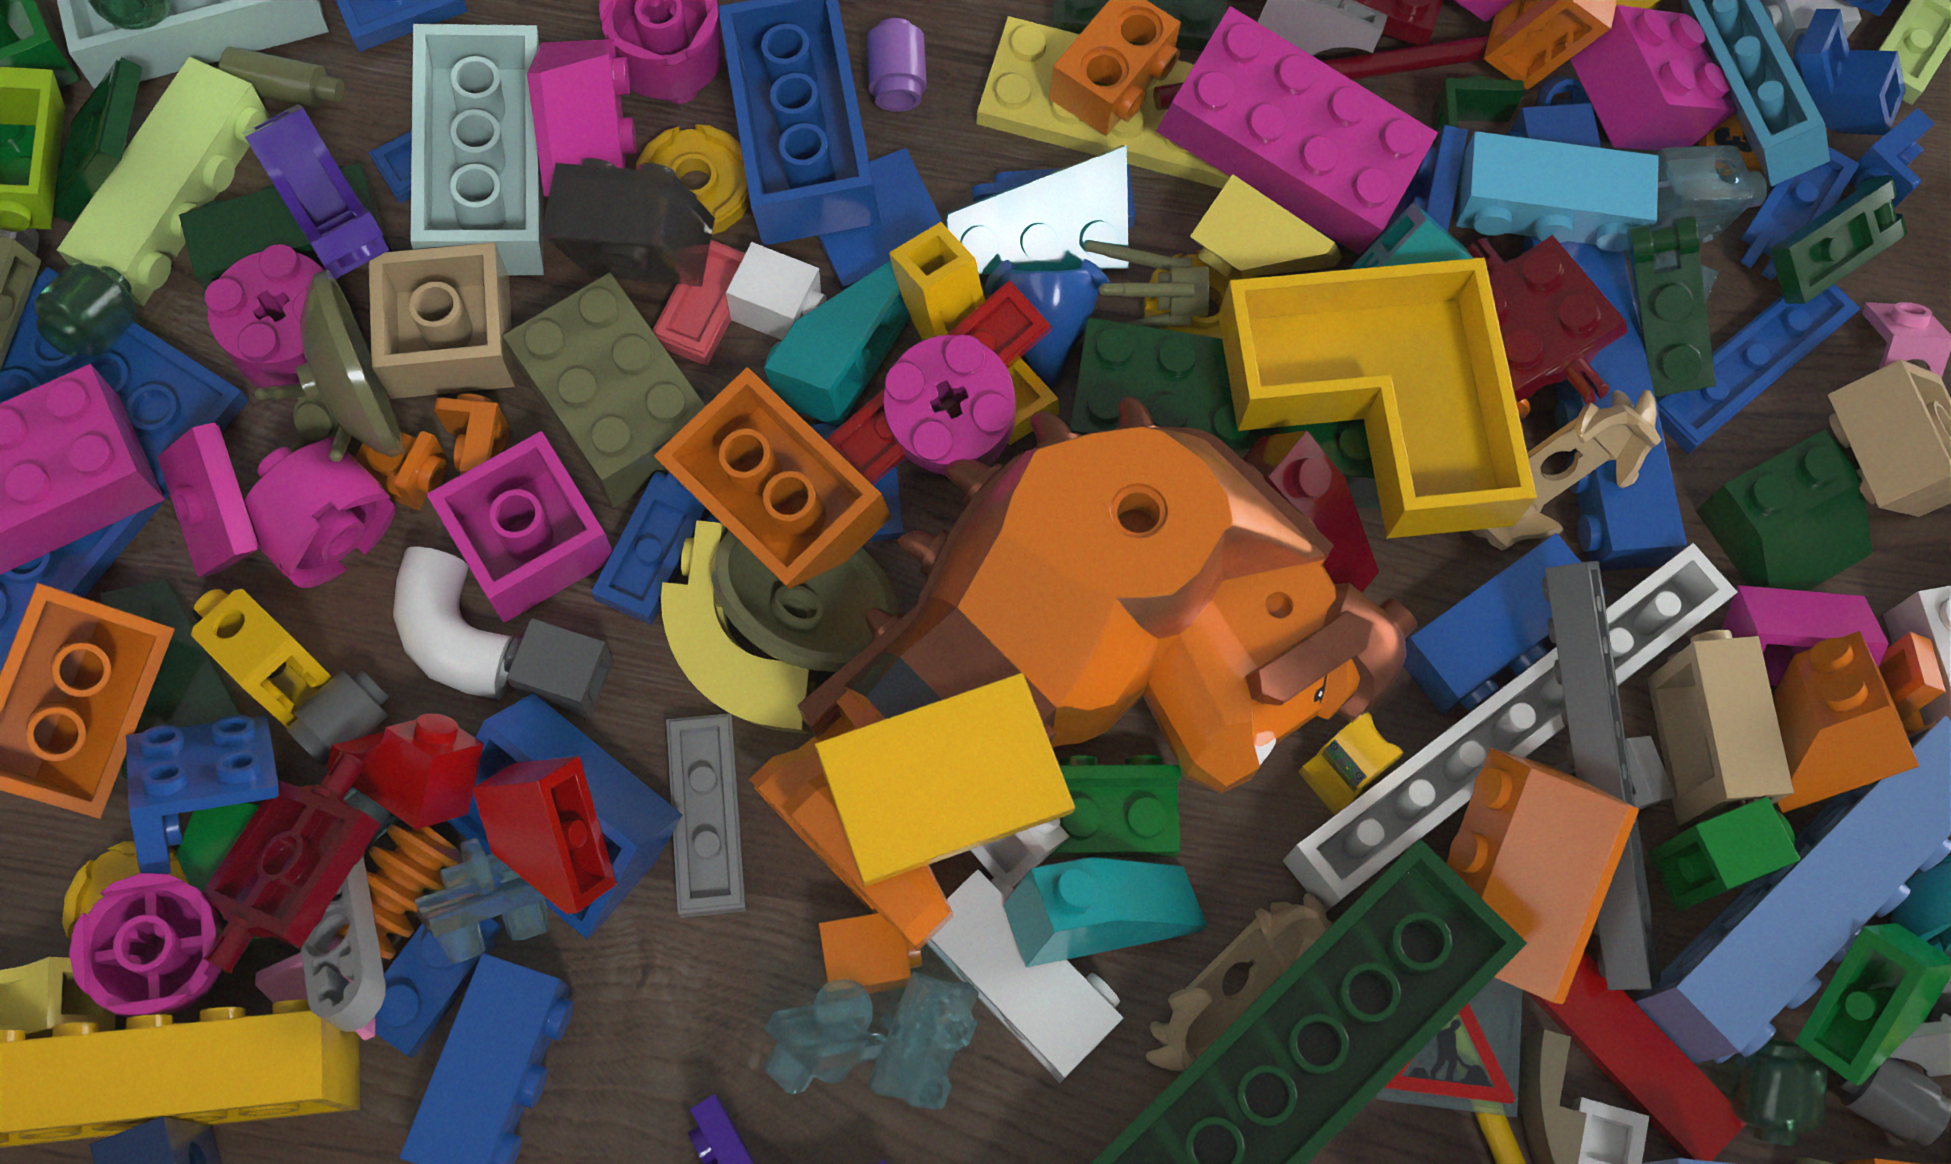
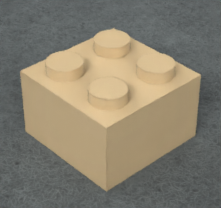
[369,242,515,399]
[1828,359,1951,517]

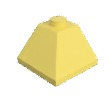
[1190,174,1343,278]

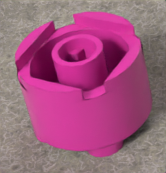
[599,0,725,104]
[205,244,324,388]
[884,335,1016,476]
[244,437,395,588]

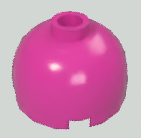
[69,873,224,1018]

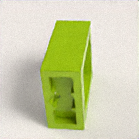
[0,67,65,232]

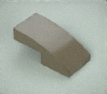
[1520,1029,1587,1164]

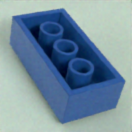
[718,0,881,246]

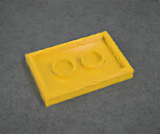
[815,673,1075,887]

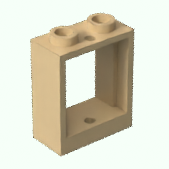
[1647,630,1794,827]

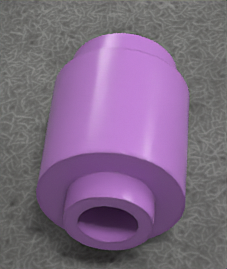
[866,18,927,112]

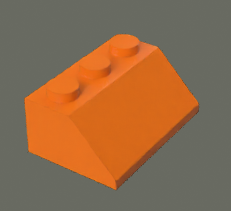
[654,367,892,589]
[0,582,175,819]
[1446,747,1639,1005]

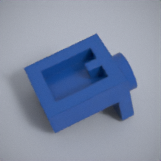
[1850,108,1935,208]

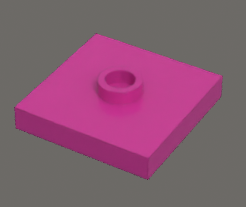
[157,423,259,578]

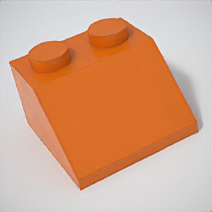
[1772,631,1920,813]

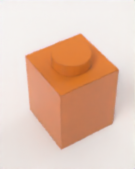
[819,913,923,1000]

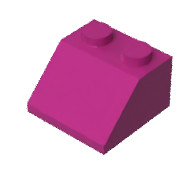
[527,39,637,197]

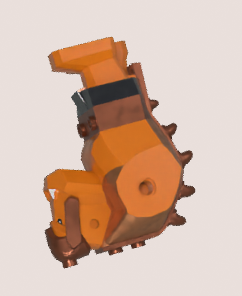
[748,396,1417,952]

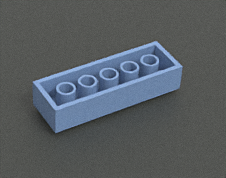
[1633,715,1951,1064]

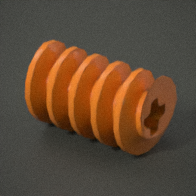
[335,824,468,960]

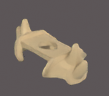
[1469,390,1661,550]
[1146,893,1333,1071]

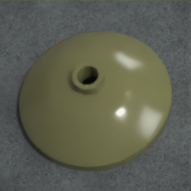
[296,269,405,458]
[711,531,899,672]

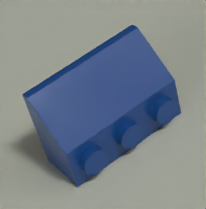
[447,693,683,939]

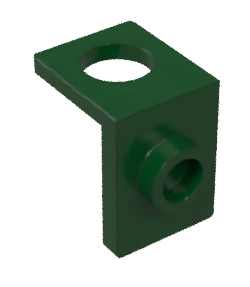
[1431,76,1525,146]

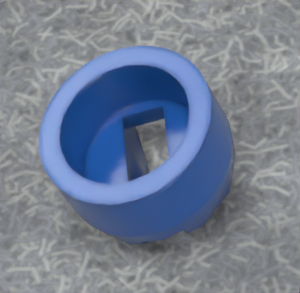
[1536,75,1589,106]

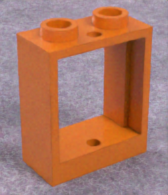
[1484,0,1617,90]

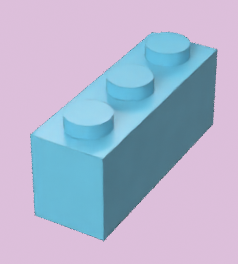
[1455,131,1659,252]

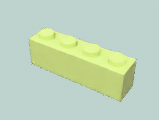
[57,57,269,307]

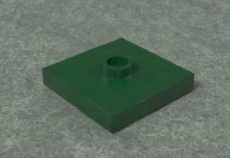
[53,57,143,223]

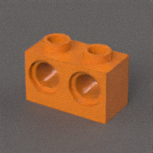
[1049,0,1181,136]

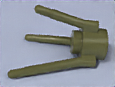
[1075,240,1209,347]
[252,381,352,488]

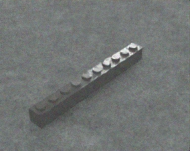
[1542,561,1662,990]

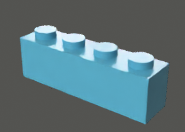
[1681,0,1830,186]

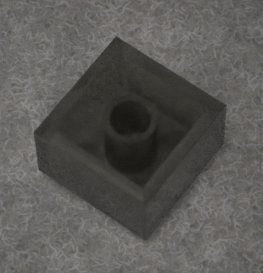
[541,158,715,287]

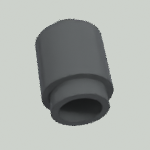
[286,669,390,766]
[1837,1057,1951,1146]

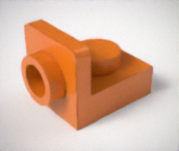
[434,394,511,475]
[355,431,447,511]
[1878,632,1946,735]

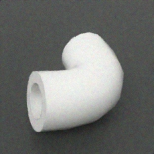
[393,547,514,700]

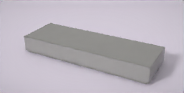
[666,713,747,918]

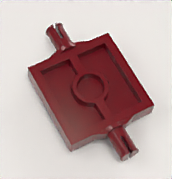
[1467,235,1628,404]
[202,751,381,974]

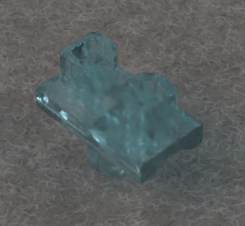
[414,838,548,964]
[868,972,979,1110]
[763,979,890,1094]

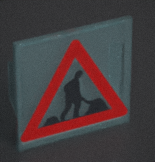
[1376,977,1523,1117]

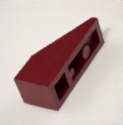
[1242,431,1379,593]

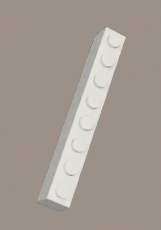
[1283,543,1737,912]

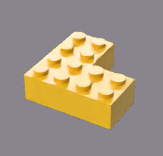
[1218,258,1537,539]

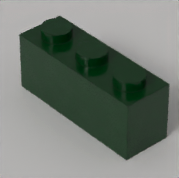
[179,163,393,291]

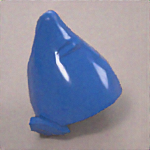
[984,258,1110,386]

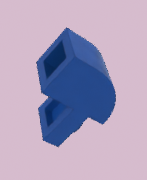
[1793,9,1906,135]

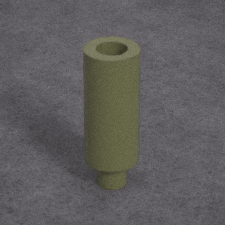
[218,47,345,108]

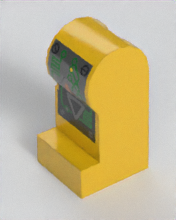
[1298,711,1404,815]

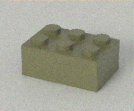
[502,272,705,508]

